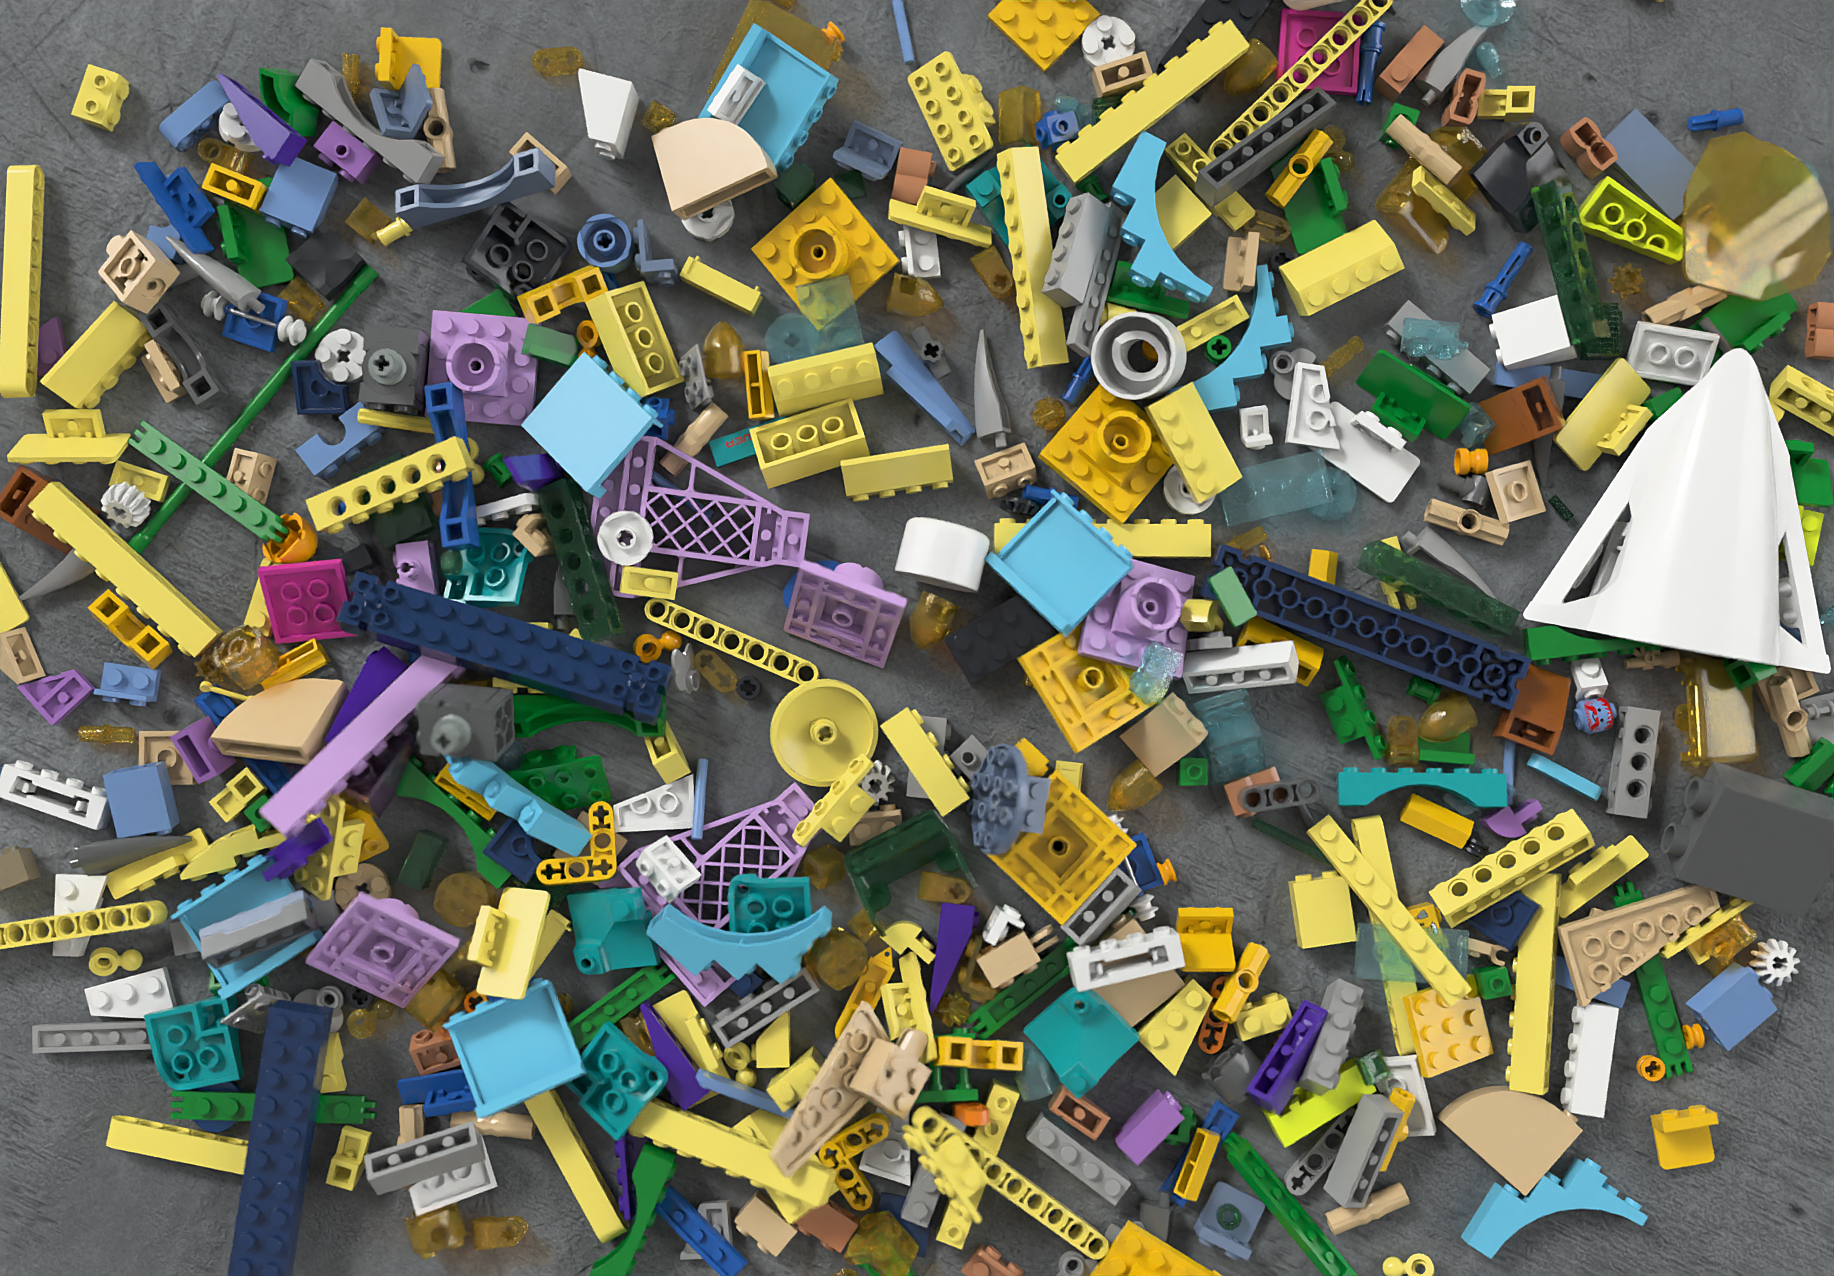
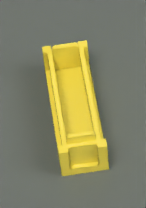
[679,256,763,317]
[527,909,572,987]

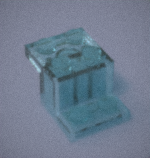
[1194,688,1266,784]

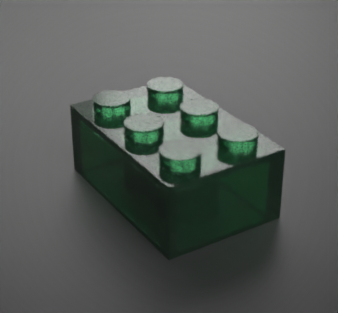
[350,453,440,551]

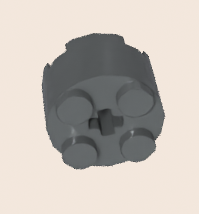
[1201,1039,1263,1104]

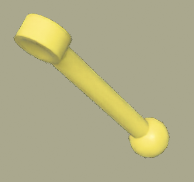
[200,681,254,701]

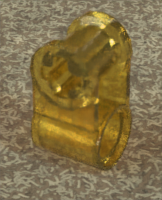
[198,138,256,176]
[970,245,1013,299]
[1386,714,1419,766]
[917,871,971,904]
[1700,912,1758,961]
[473,1216,528,1250]

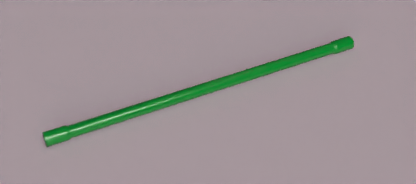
[128,263,379,555]

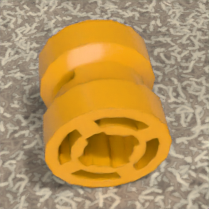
[1454,448,1488,475]

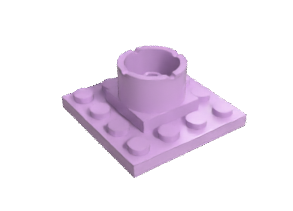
[425,310,542,426]
[1077,559,1195,680]
[783,560,907,668]
[306,892,460,1008]

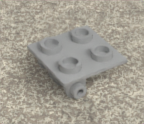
[679,344,714,410]
[1799,692,1834,745]
[221,983,294,1034]

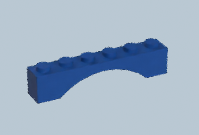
[424,382,480,552]

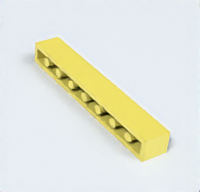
[1055,20,1250,186]
[997,147,1069,369]
[28,482,223,657]
[994,518,1211,559]
[1506,873,1562,1095]
[628,1097,837,1208]

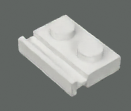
[707,64,766,125]

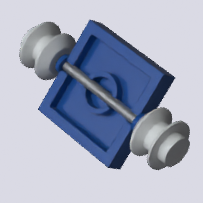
[201,291,307,352]
[1108,814,1163,921]

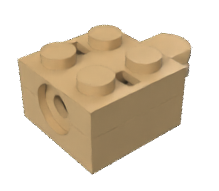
[98,230,180,314]
[975,924,1060,989]
[849,1027,931,1120]

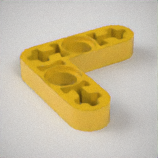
[536,801,617,886]
[819,1113,890,1211]

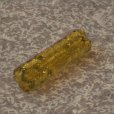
[1320,336,1365,378]

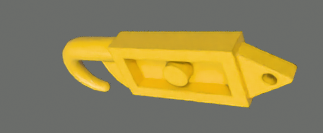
[835,946,895,1040]

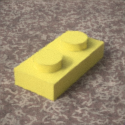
[108,460,172,502]
[619,565,679,600]

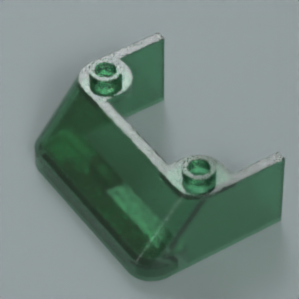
[844,809,979,938]

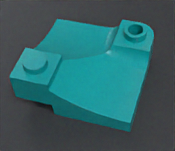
[965,144,1072,252]
[443,527,534,609]
[728,874,817,951]
[567,886,661,975]
[1023,987,1140,1099]
[144,995,244,1090]
[565,1021,668,1141]

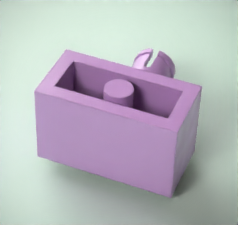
[393,540,441,596]

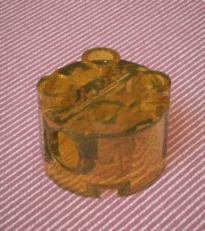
[213,625,280,690]
[434,870,495,927]
[804,926,869,990]
[403,967,469,1033]
[404,1201,467,1259]

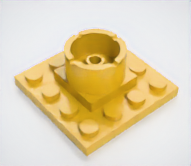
[751,177,900,331]
[1038,384,1173,526]
[1018,621,1164,753]
[985,769,1137,925]
[1089,1220,1218,1276]

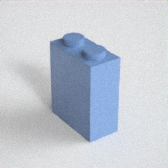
[260,157,339,239]
[103,760,180,838]
[1685,962,1778,1051]

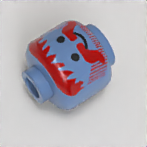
[1572,697,1617,734]

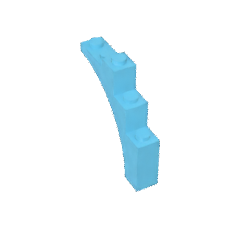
[1110,130,1213,303]
[1166,264,1294,413]
[442,753,592,857]
[646,904,832,984]
[1461,1156,1648,1259]

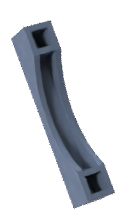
[395,147,555,229]

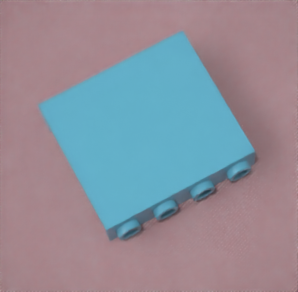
[698,23,839,173]
[521,352,664,498]
[984,489,1134,637]
[171,854,324,1000]
[443,978,587,1119]

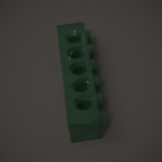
[1530,179,1611,346]
[537,478,625,643]
[1356,540,1520,639]

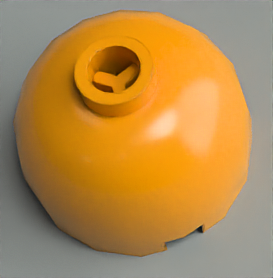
[262,513,318,565]

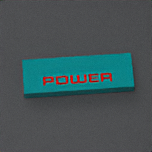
[709,416,785,468]

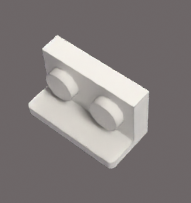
[898,224,941,281]
[635,835,702,903]
[981,904,1025,945]

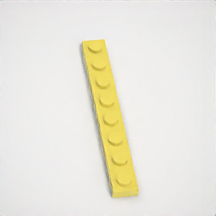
[1306,814,1472,1007]

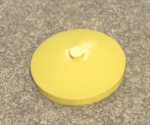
[770,679,878,787]

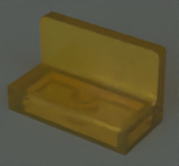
[999,85,1040,146]

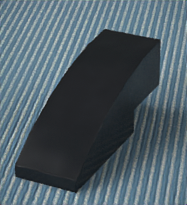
[307,544,380,577]

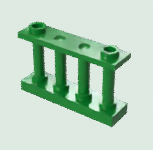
[868,1028,978,1105]

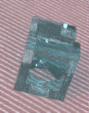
[1455,402,1496,448]

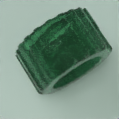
[441,550,463,575]
[1216,1203,1242,1231]

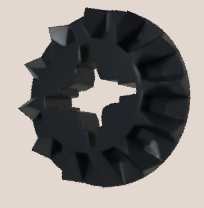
[1000,497,1042,517]

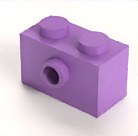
[314,121,382,185]
[170,716,236,784]

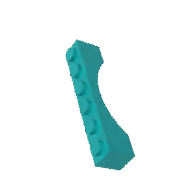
[1336,767,1507,809]

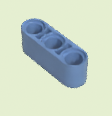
[159,80,231,152]

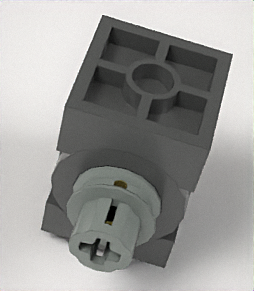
[359,326,431,416]
[415,683,515,761]

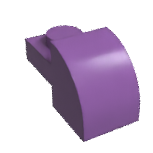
[1479,799,1543,837]

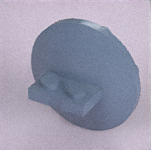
[967,744,1051,855]

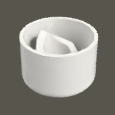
[1091,312,1187,399]
[894,517,990,593]

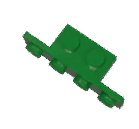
[1106,260,1190,319]
[1320,655,1387,760]

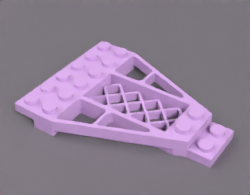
[582,435,810,599]
[598,782,823,1007]

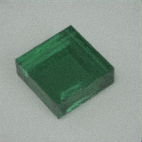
[834,170,867,201]
[1355,1049,1390,1086]

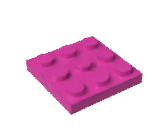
[1276,8,1362,96]
[257,559,357,644]

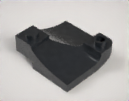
[1468,121,1569,234]
[461,201,574,307]

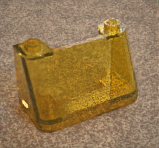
[1374,126,1487,254]
[1675,657,1759,767]

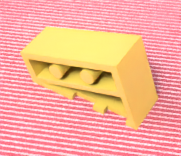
[1135,975,1213,1076]

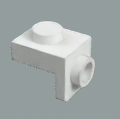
[1239,405,1273,449]
[1570,658,1608,702]

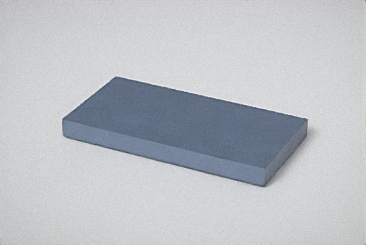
[1604,108,1711,221]

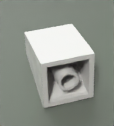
[578,68,639,160]
[1489,295,1577,371]

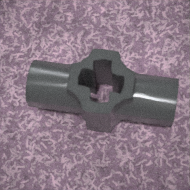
[911,325,952,381]

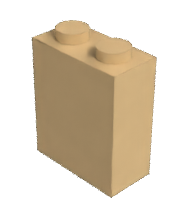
[1120,692,1209,777]

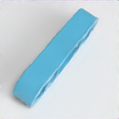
[1526,753,1603,802]

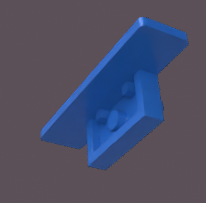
[134,162,215,254]
[397,1069,477,1117]

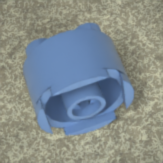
[577,214,636,274]

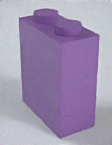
[1113,1088,1184,1165]

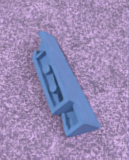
[874,330,975,447]

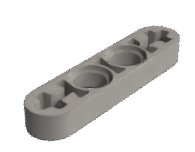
[1284,1107,1357,1195]

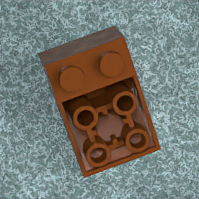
[1470,375,1567,456]
[0,465,101,555]
[1492,664,1571,756]

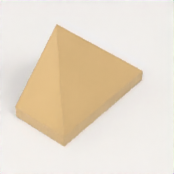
[0,627,46,685]

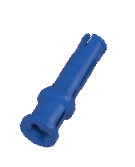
[1355,21,1386,106]
[1472,241,1534,319]

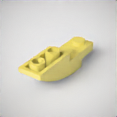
[1164,133,1255,232]
[180,824,292,881]

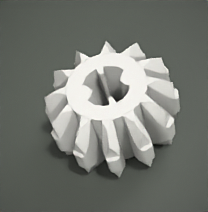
[101,481,151,528]
[858,760,895,806]
[1749,939,1801,986]

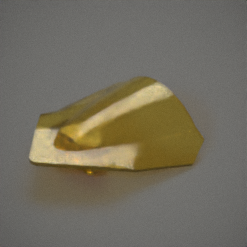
[1682,131,1831,302]

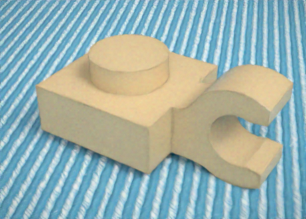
[1456,934,1508,966]

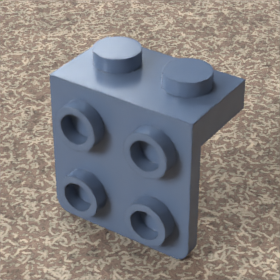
[370,64,433,140]
[833,120,904,181]
[633,219,680,287]
[1193,1180,1265,1261]

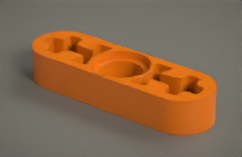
[1197,975,1228,1054]
[951,1100,990,1126]

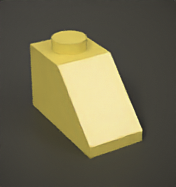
[644,720,691,784]
[751,1010,791,1068]

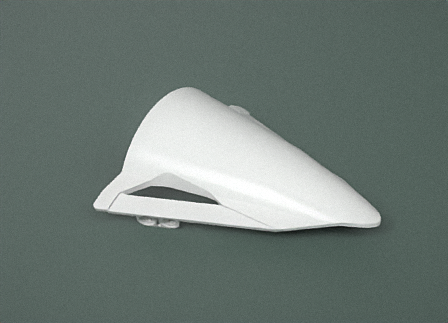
[1523,348,1831,674]

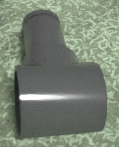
[1436,470,1491,509]

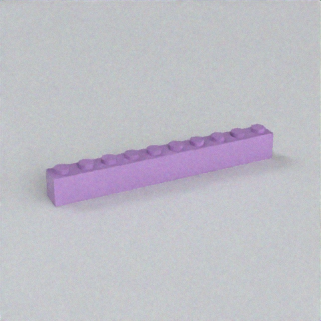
[259,655,466,838]

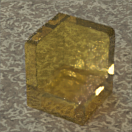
[345,197,391,245]
[802,844,847,890]

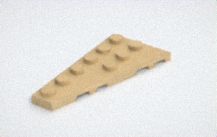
[1556,884,1720,1007]
[769,1001,892,1178]

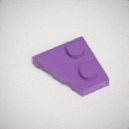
[37,317,67,376]
[17,669,96,726]

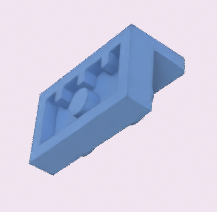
[94,662,162,706]

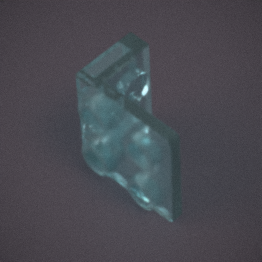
[1400,317,1469,360]
[1129,640,1184,704]

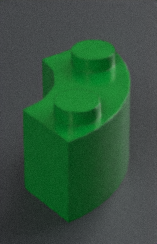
[259,67,319,136]

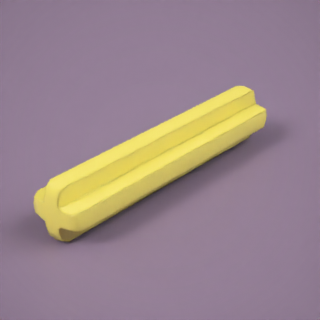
[357,408,434,434]

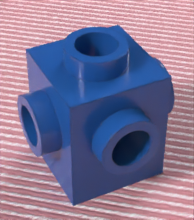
[1035,110,1080,152]
[641,397,675,440]

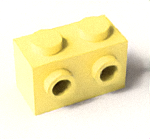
[71,64,129,132]
[1233,993,1292,1041]

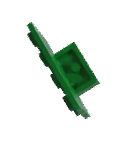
[1269,144,1348,256]
[216,177,295,289]
[1686,268,1798,368]
[1356,349,1471,443]
[1784,440,1833,508]
[505,745,612,819]

